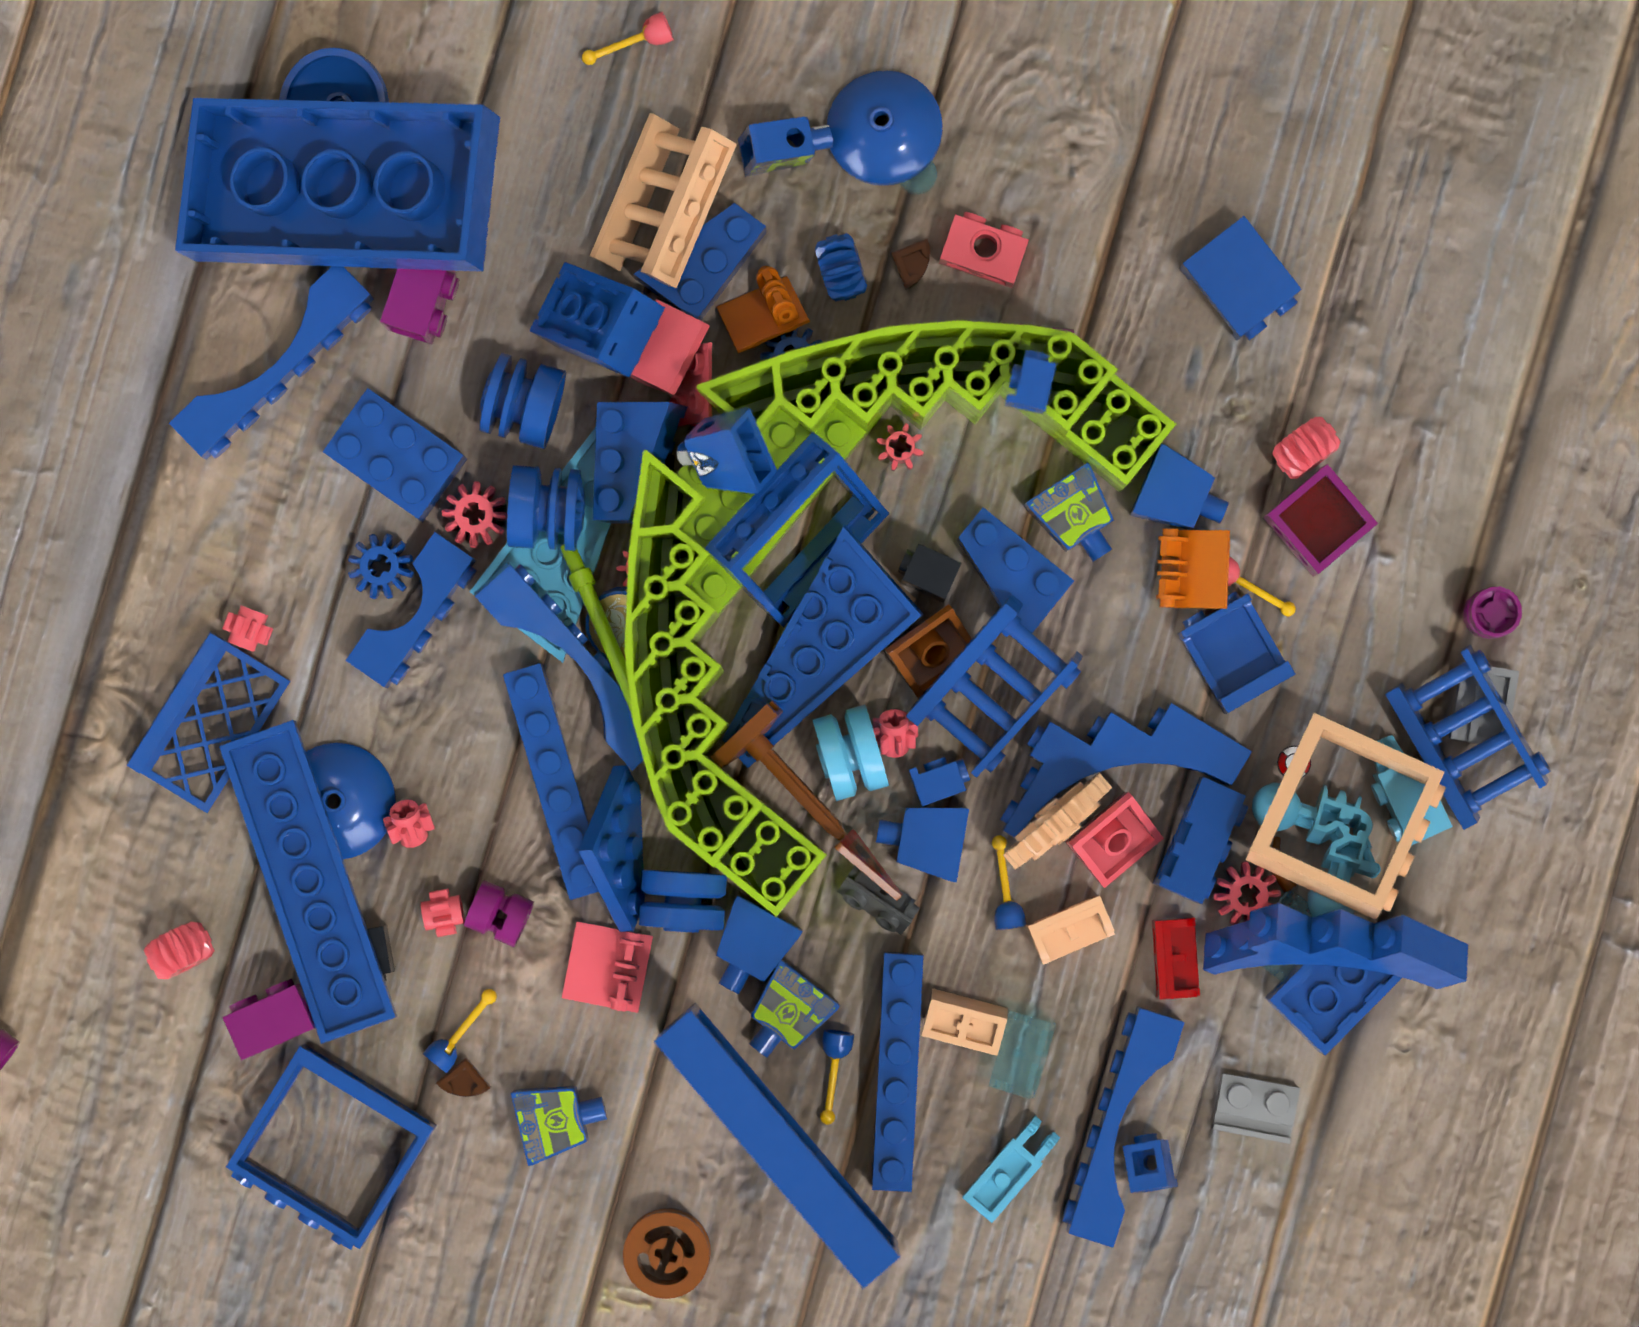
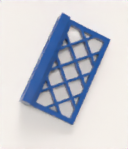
[127,631,290,813]

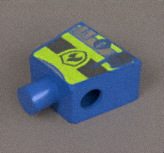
[738,117,833,177]
[1024,463,1114,562]
[749,960,840,1058]
[511,1086,607,1166]

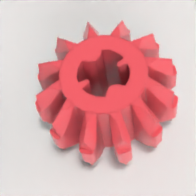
[1272,417,1341,479]
[442,481,507,548]
[1213,862,1281,925]
[144,922,215,979]

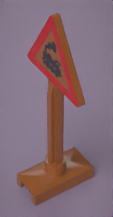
[711,700,903,901]

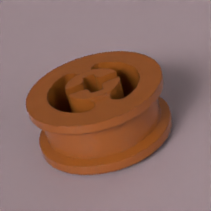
[623,1208,711,1299]

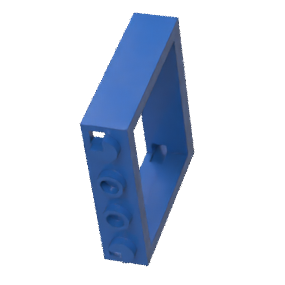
[704,432,890,628]
[226,1044,437,1250]

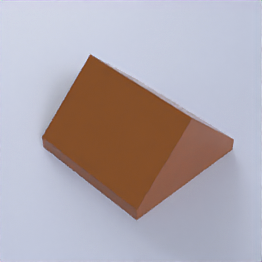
[884,604,972,699]

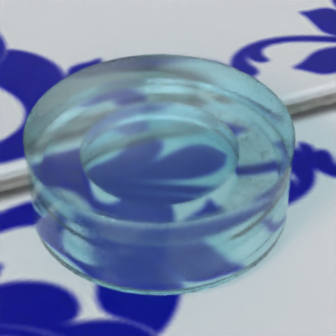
[900,161,937,195]

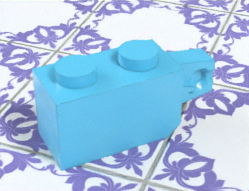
[1371,735,1453,845]

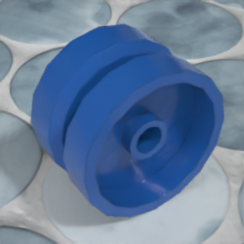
[639,870,727,933]

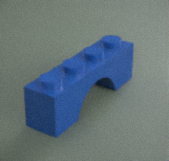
[345,532,477,688]

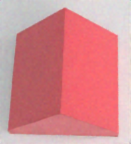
[630,299,710,395]
[1066,792,1164,888]

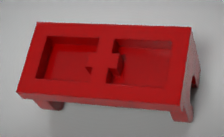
[1152,918,1200,1000]

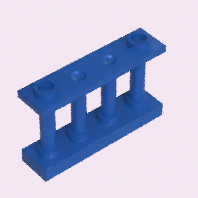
[906,594,1083,778]
[1385,644,1551,830]

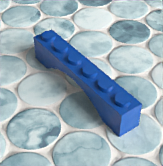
[169,266,374,460]
[474,562,644,771]
[503,663,599,900]
[872,952,924,1192]
[1062,1006,1185,1248]

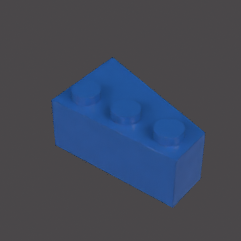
[634,203,767,320]
[593,402,688,524]
[957,507,1074,633]
[1152,777,1248,904]

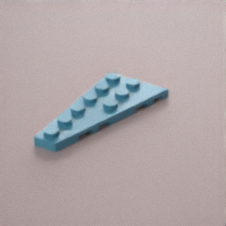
[470,427,611,663]

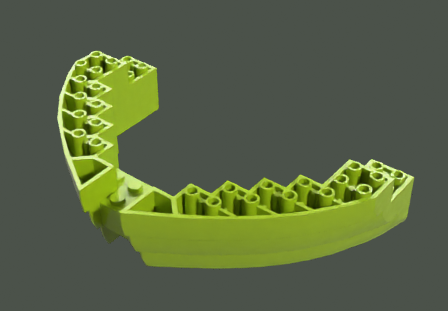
[625,320,1176,917]

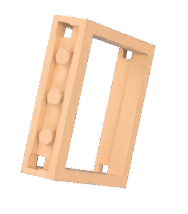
[1246,713,1446,920]

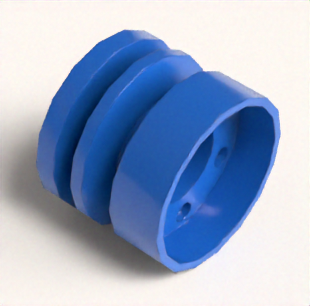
[480,353,567,449]
[507,465,585,552]

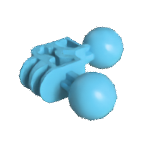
[1252,782,1381,917]

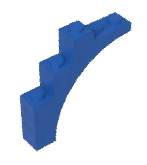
[1000,703,1252,837]
[1203,903,1468,989]

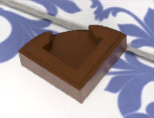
[891,239,930,290]
[436,1057,491,1097]

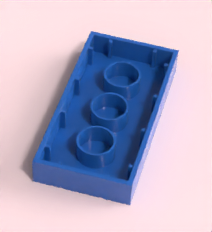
[175,98,500,272]
[654,1003,901,1289]

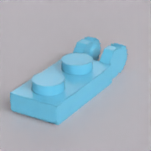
[962,1116,1060,1223]

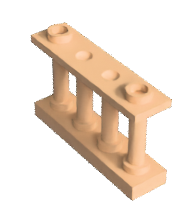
[590,113,737,288]

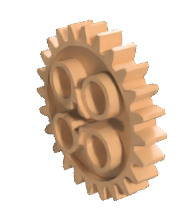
[1003,773,1112,870]

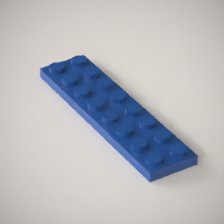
[219,720,397,1044]

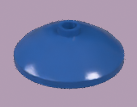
[279,48,389,102]
[826,71,943,186]
[306,743,396,859]

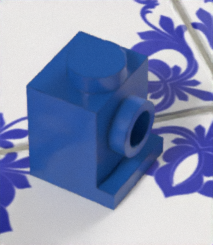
[1004,350,1056,414]
[908,757,971,807]
[1123,1133,1178,1193]

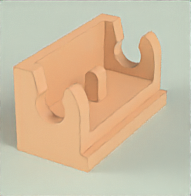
[1026,895,1115,965]
[921,988,1008,1056]

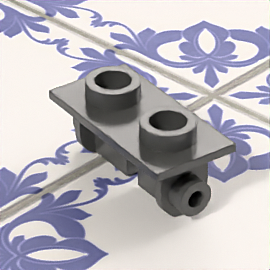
[837,865,920,935]

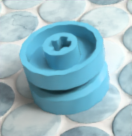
[813,705,889,801]

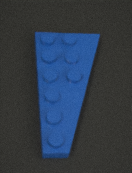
[722,525,923,768]

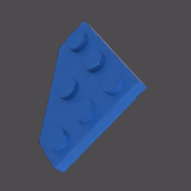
[578,765,645,932]

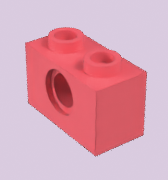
[939,212,1029,288]

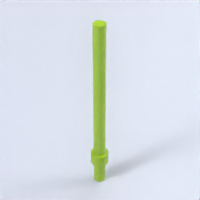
[560,544,632,714]

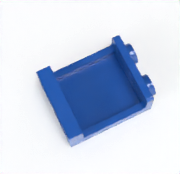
[1179,216,1302,341]
[1178,591,1295,714]

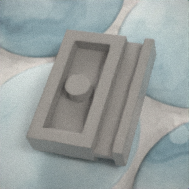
[1448,662,1519,748]
[1212,1073,1300,1144]

